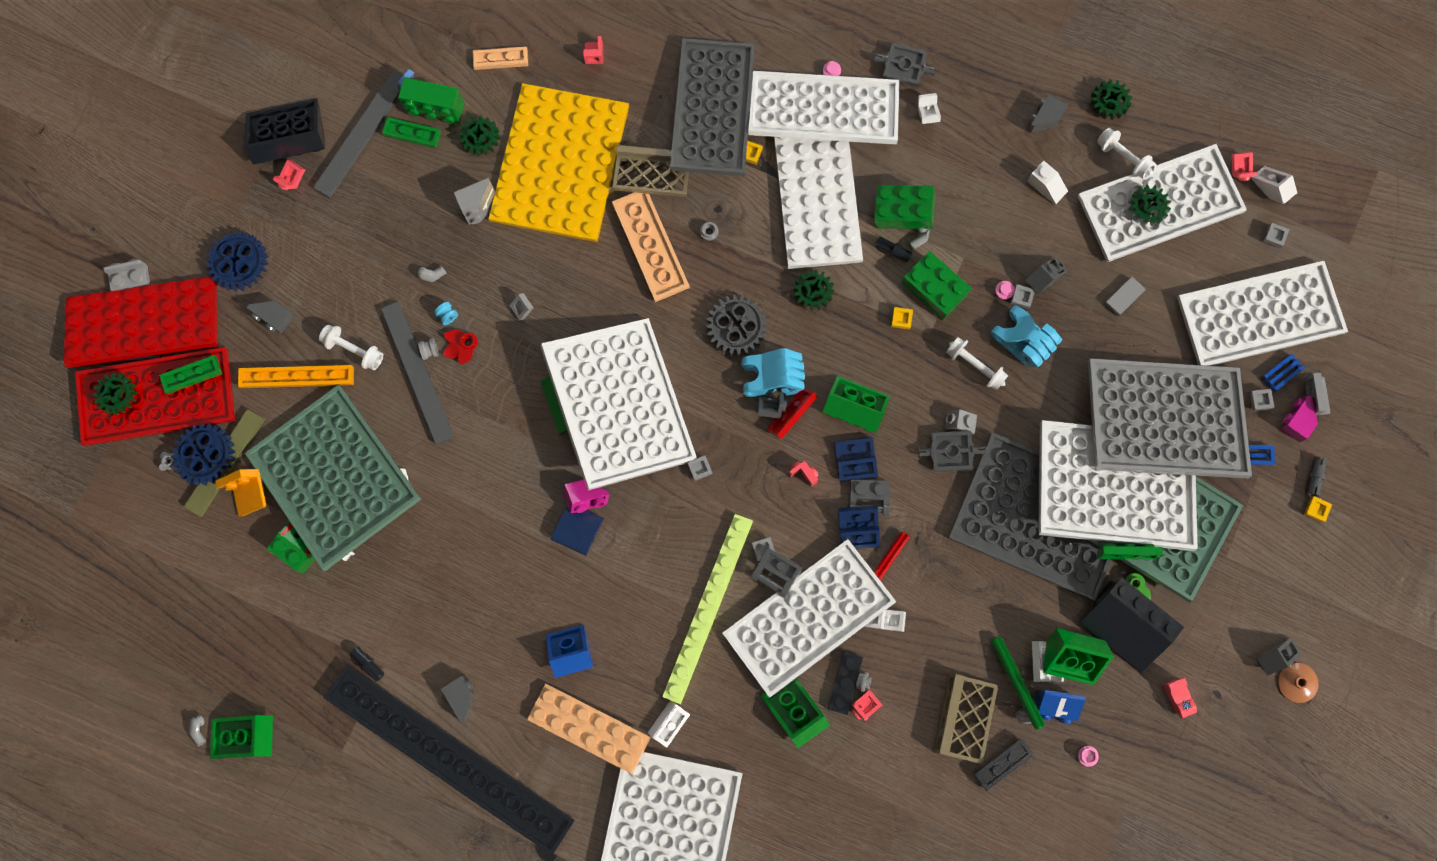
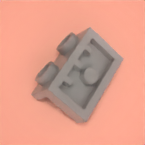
[103,259,150,291]
[1304,373,1330,415]

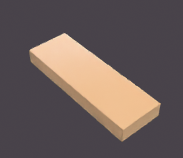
[473,46,528,70]

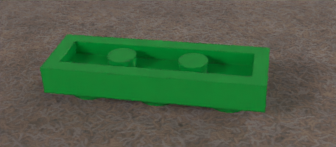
[382,117,441,149]
[160,355,222,394]
[1097,544,1163,560]

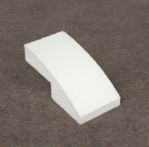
[864,610,906,632]

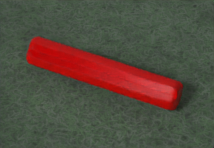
[874,532,910,581]

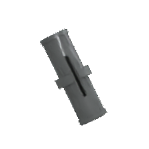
[1307,456,1327,497]

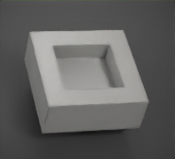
[1263,223,1290,248]
[1011,284,1035,309]
[509,293,533,320]
[1249,389,1274,411]
[688,456,713,481]
[752,537,775,562]

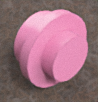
[823,61,841,76]
[995,281,1015,300]
[1078,746,1099,766]

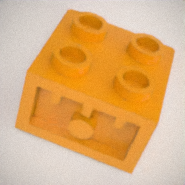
[215,469,266,517]

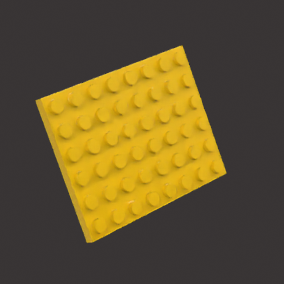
[488,83,629,242]

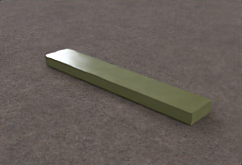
[184,409,265,517]

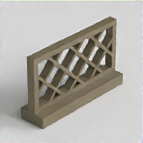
[612,145,690,197]
[934,674,998,764]

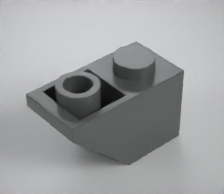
[1028,95,1068,133]
[1026,258,1067,294]
[246,300,295,334]

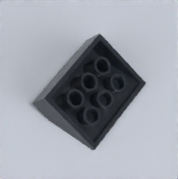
[244,98,325,164]
[1079,576,1184,672]

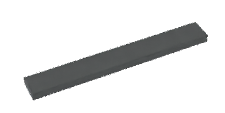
[313,69,404,198]
[381,301,454,445]

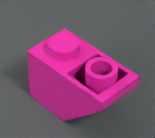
[1281,395,1318,442]
[563,480,609,514]

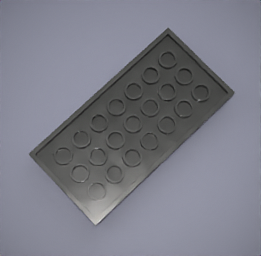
[670,38,755,176]

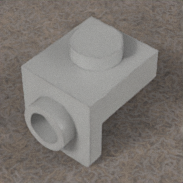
[945,409,977,434]

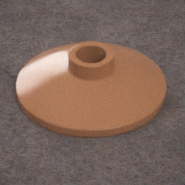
[1278,663,1318,703]

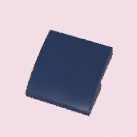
[834,437,878,481]
[551,505,604,556]
[838,505,880,549]

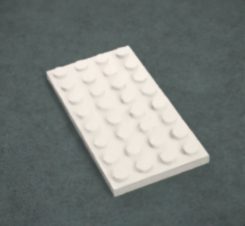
[748,71,899,144]
[774,137,863,269]
[1078,144,1247,262]
[1177,261,1348,366]
[723,539,896,697]

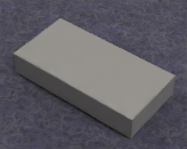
[1105,277,1146,316]

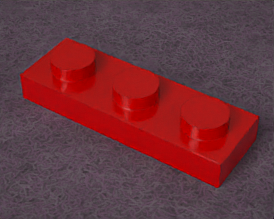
[767,387,818,439]

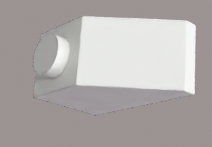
[1027,161,1068,205]
[1251,166,1297,204]

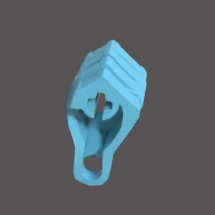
[991,305,1062,367]
[741,348,805,397]

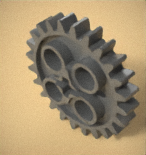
[706,295,767,356]

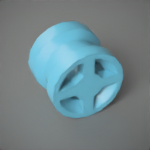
[434,302,458,325]

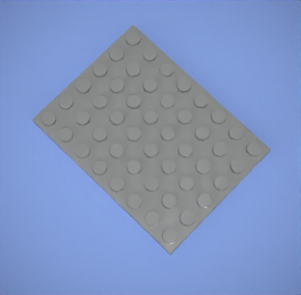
[1088,359,1252,479]

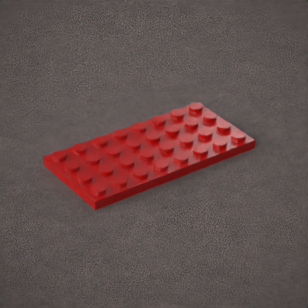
[64,276,218,368]
[75,347,235,446]

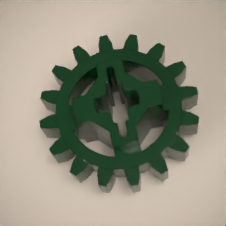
[1090,79,1132,120]
[459,116,500,156]
[1128,185,1171,226]
[793,269,835,311]
[92,373,138,415]

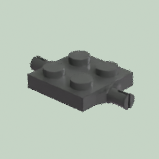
[874,43,936,87]
[919,431,986,472]

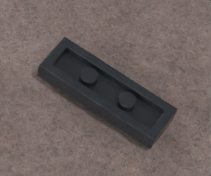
[828,652,863,715]
[973,738,1034,791]

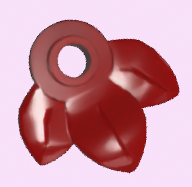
[443,329,478,365]

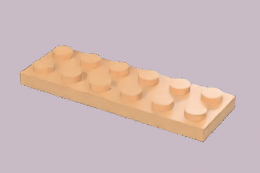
[612,192,690,302]
[527,684,651,774]

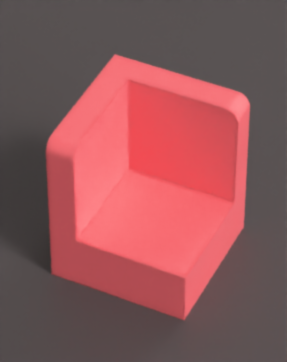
[583,36,603,64]

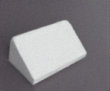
[648,701,690,747]

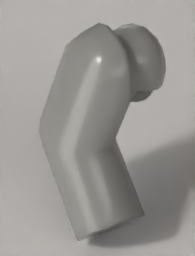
[909,228,930,250]
[417,266,446,282]
[189,715,206,747]

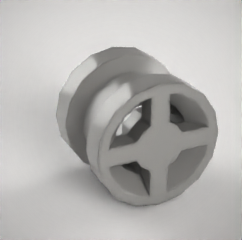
[418,338,439,360]

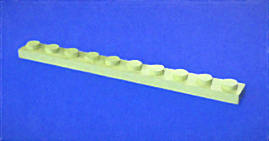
[662,514,753,704]

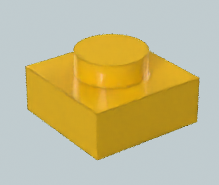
[746,141,763,165]
[891,307,913,330]
[1304,496,1332,523]

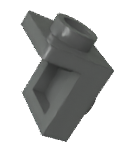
[758,392,787,419]

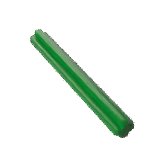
[991,636,1045,730]

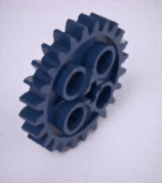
[206,231,269,292]
[171,423,236,486]

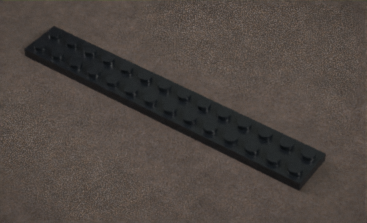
[323,664,575,855]

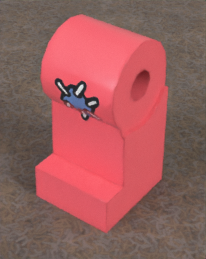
[1163,678,1197,719]

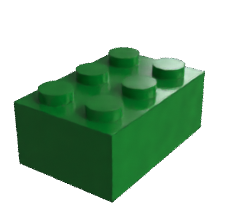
[398,77,465,124]
[875,185,936,229]
[902,251,972,320]

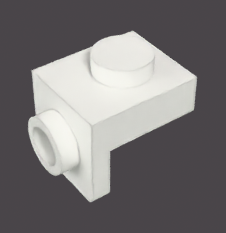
[918,93,941,124]

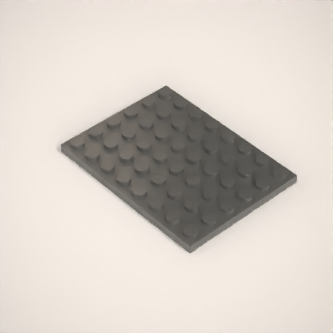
[948,432,1111,601]

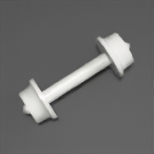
[1097,128,1157,180]
[319,325,383,370]
[946,337,1009,391]

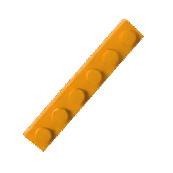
[238,365,354,388]

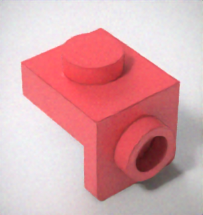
[1231,152,1257,181]
[273,160,306,190]
[789,461,819,487]
[851,690,883,721]

